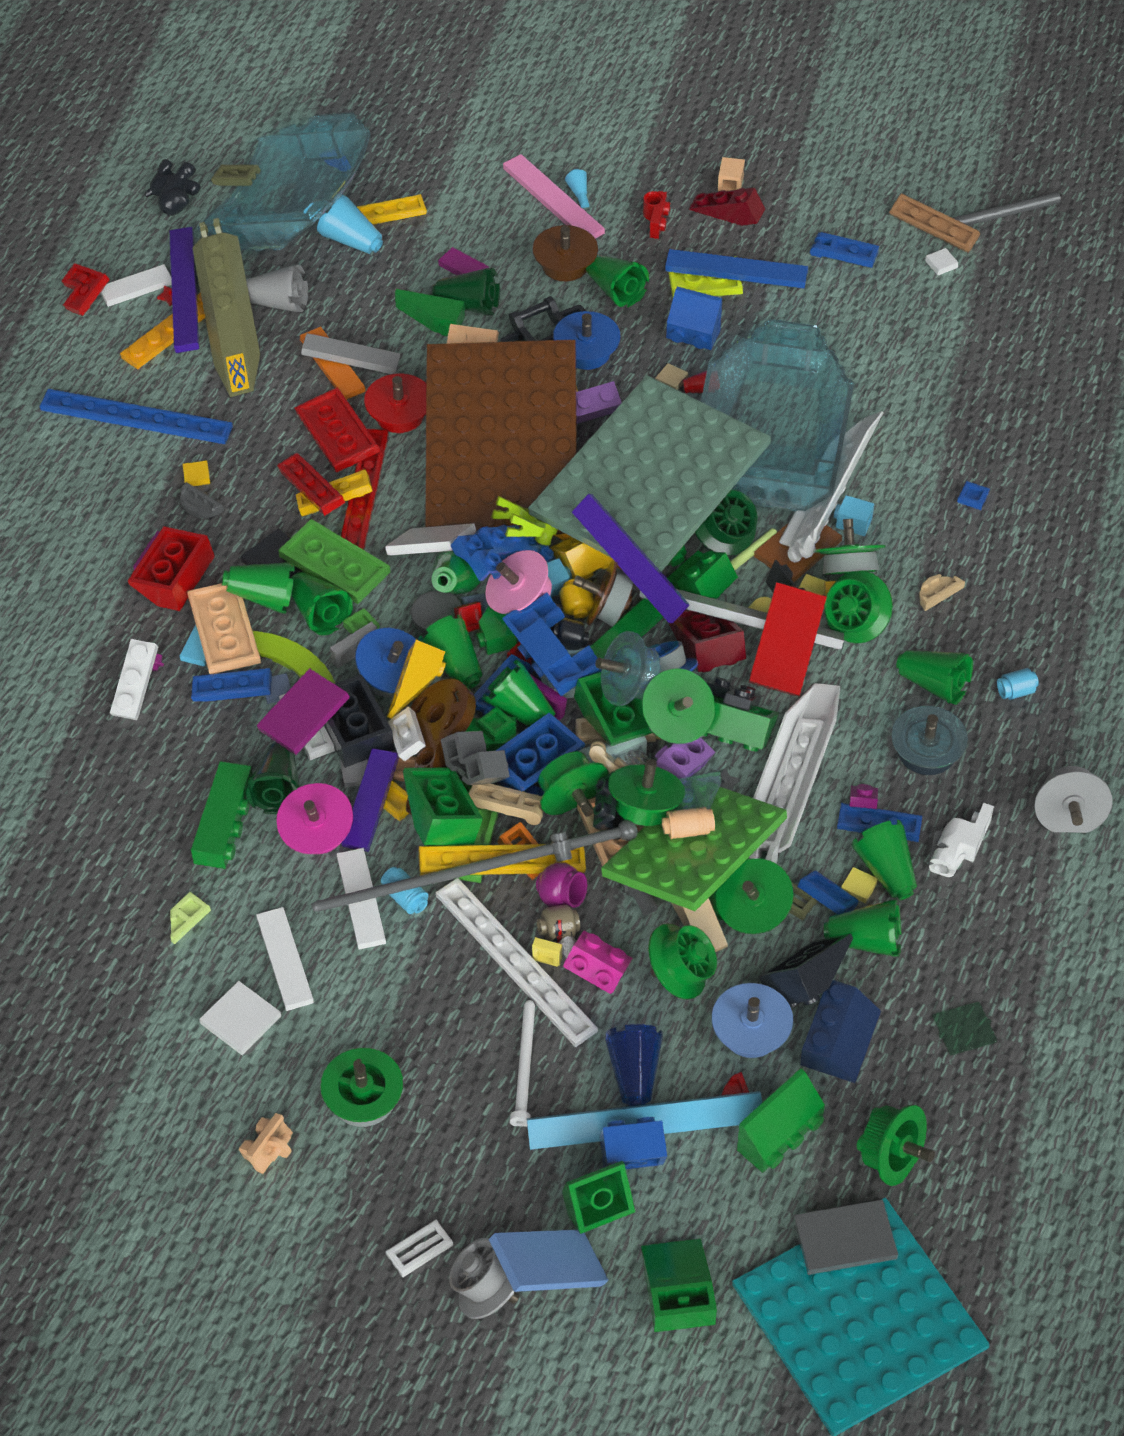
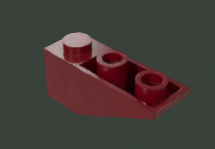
[689,188,765,226]

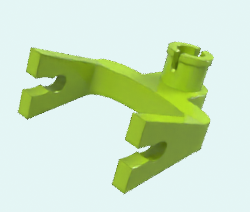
[491,496,558,546]

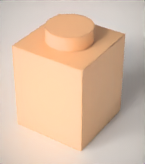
[718,157,745,191]

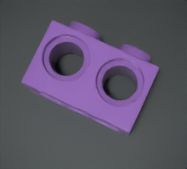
[655,737,715,784]

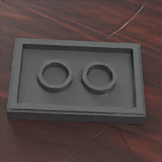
[794,1200,898,1275]

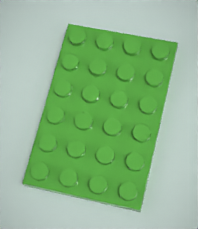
[601,778,787,911]

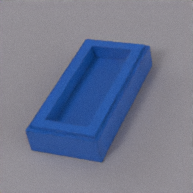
[797,871,859,914]

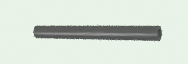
[953,192,1061,226]

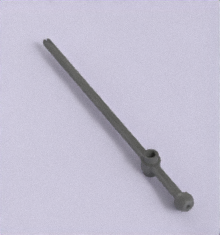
[312,820,638,912]

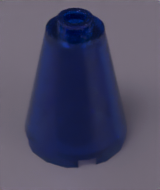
[605,1024,663,1107]

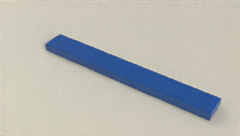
[40,389,233,444]

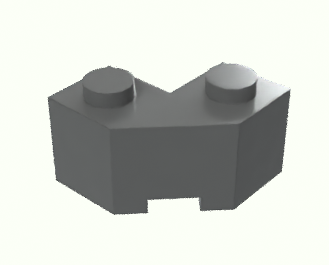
[441,731,510,785]

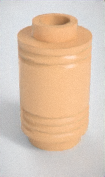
[662,807,715,839]

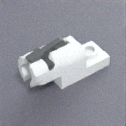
[928,803,994,877]

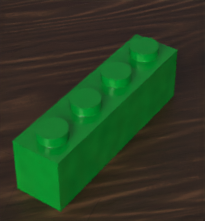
[191,761,253,869]

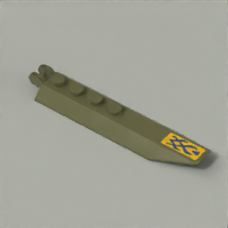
[193,218,260,397]

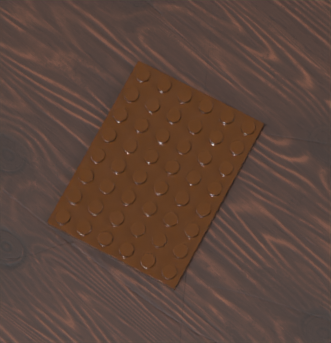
[425,340,577,535]

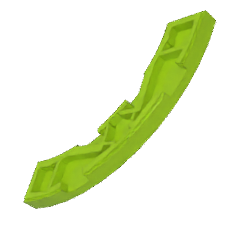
[252,631,335,684]

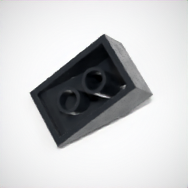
[758,933,853,1007]

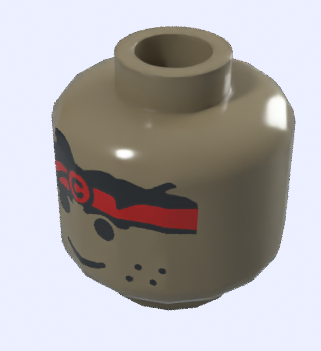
[537,904,580,943]

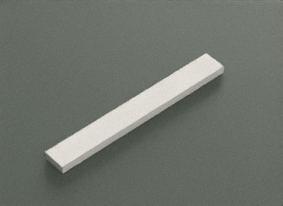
[436,878,598,1047]

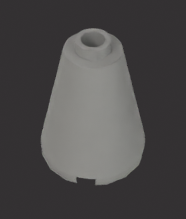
[246,264,308,312]

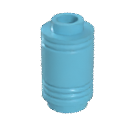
[381,867,428,914]

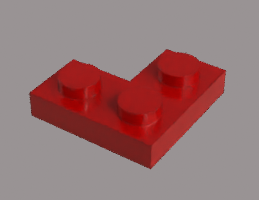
[61,263,110,316]

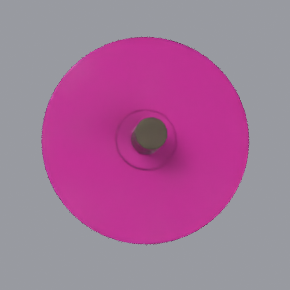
[277,783,353,854]

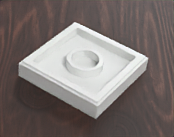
[199,981,281,1055]

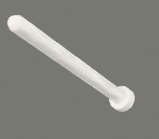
[510,1000,535,1127]

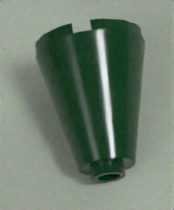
[432,268,500,316]
[246,742,300,814]

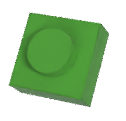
[343,608,380,634]

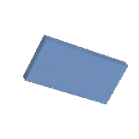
[489,1230,609,1292]

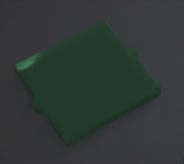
[933,1002,997,1056]

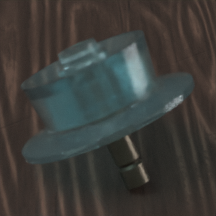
[595,631,661,706]

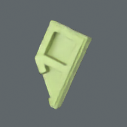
[170,892,211,944]

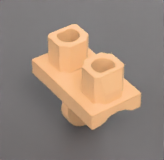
[239,1113,293,1174]

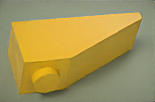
[387,640,446,719]

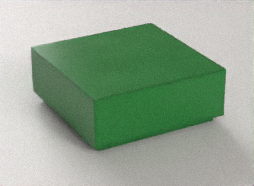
[477,706,515,742]

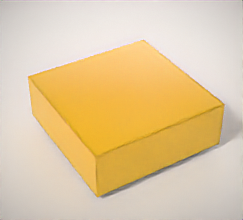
[183,461,210,486]

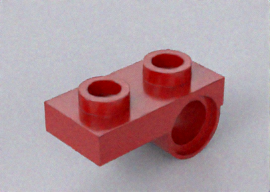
[643,191,670,239]

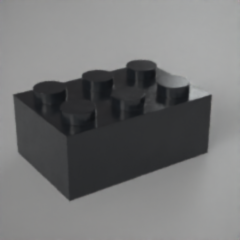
[324,674,394,768]

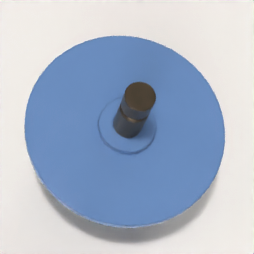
[712,983,793,1058]

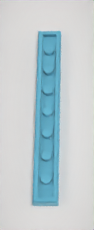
[527,1091,762,1150]

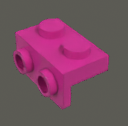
[563,931,633,994]

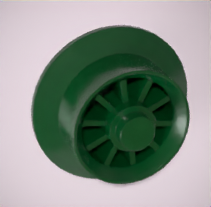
[695,490,758,556]

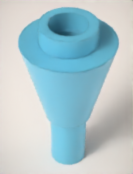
[565,169,589,208]

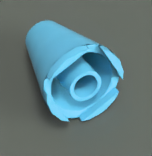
[317,194,383,254]

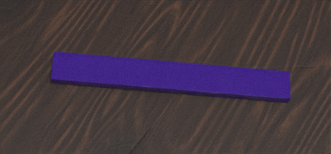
[169,226,200,353]

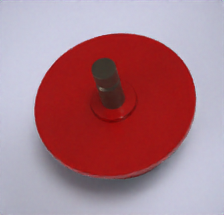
[364,373,427,433]

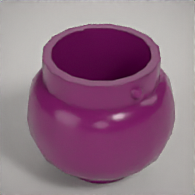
[536,863,588,908]

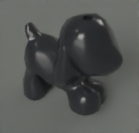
[145,159,201,216]

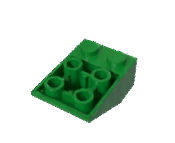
[641,1238,717,1332]

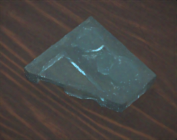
[675,771,721,810]

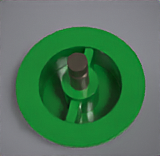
[857,1104,935,1186]

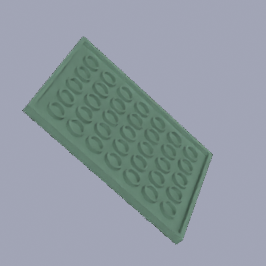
[528,375,771,571]

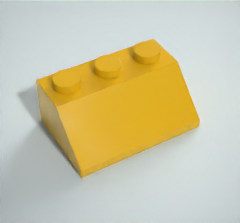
[550,537,613,579]

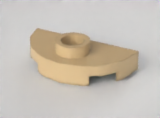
[919,574,965,611]

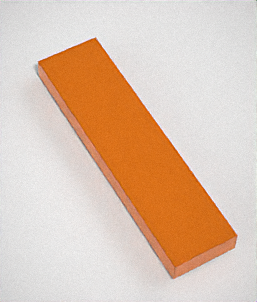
[300,327,365,400]

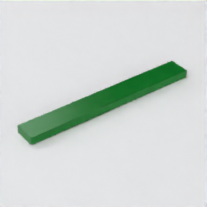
[590,551,703,661]

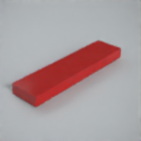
[277,453,346,516]

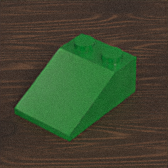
[574,670,653,747]
[403,768,483,846]

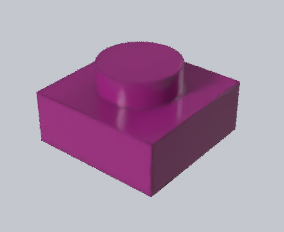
[850,784,878,809]

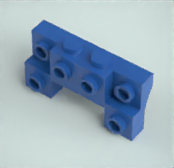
[450,525,556,581]
[502,593,606,696]

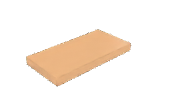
[187,583,261,674]

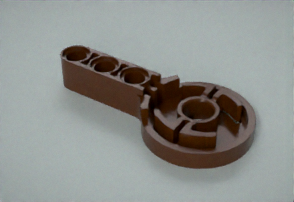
[406,679,476,816]

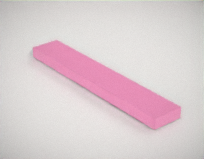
[503,154,605,239]

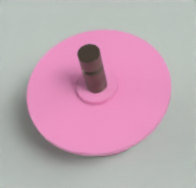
[485,550,552,614]

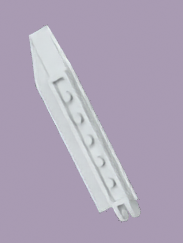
[779,411,883,563]
[749,683,840,863]

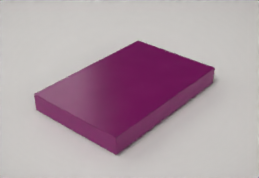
[256,668,350,755]

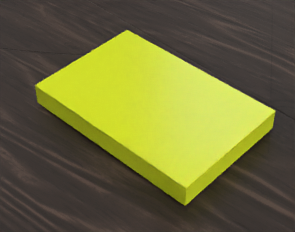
[668,272,743,297]

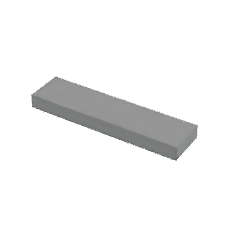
[301,333,400,374]

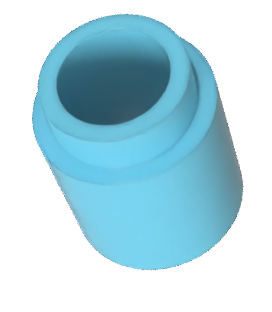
[997,668,1039,700]

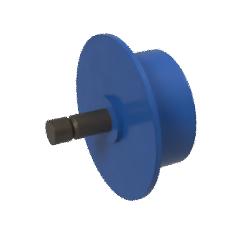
[553,311,620,370]

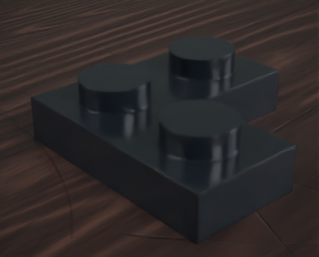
[707,677,762,711]

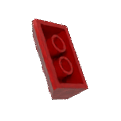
[128,526,215,611]

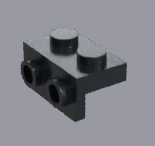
[593,771,625,840]

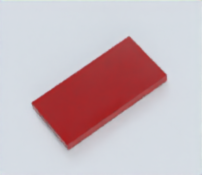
[295,387,380,473]
[748,582,827,697]

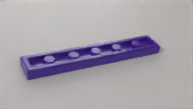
[572,494,690,623]

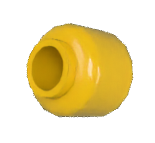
[559,579,595,619]

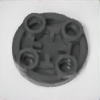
[411,591,462,635]

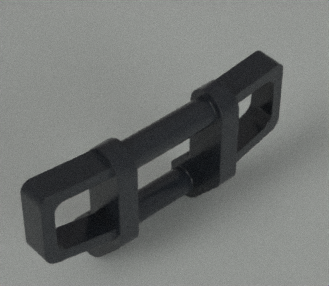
[500,296,586,342]

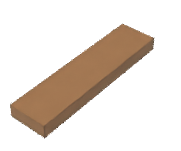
[889,193,980,253]

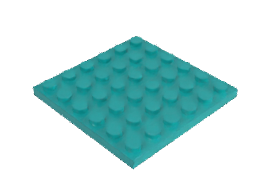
[732,1197,990,1436]

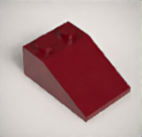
[669,609,746,672]

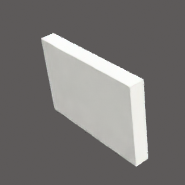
[385,523,476,555]

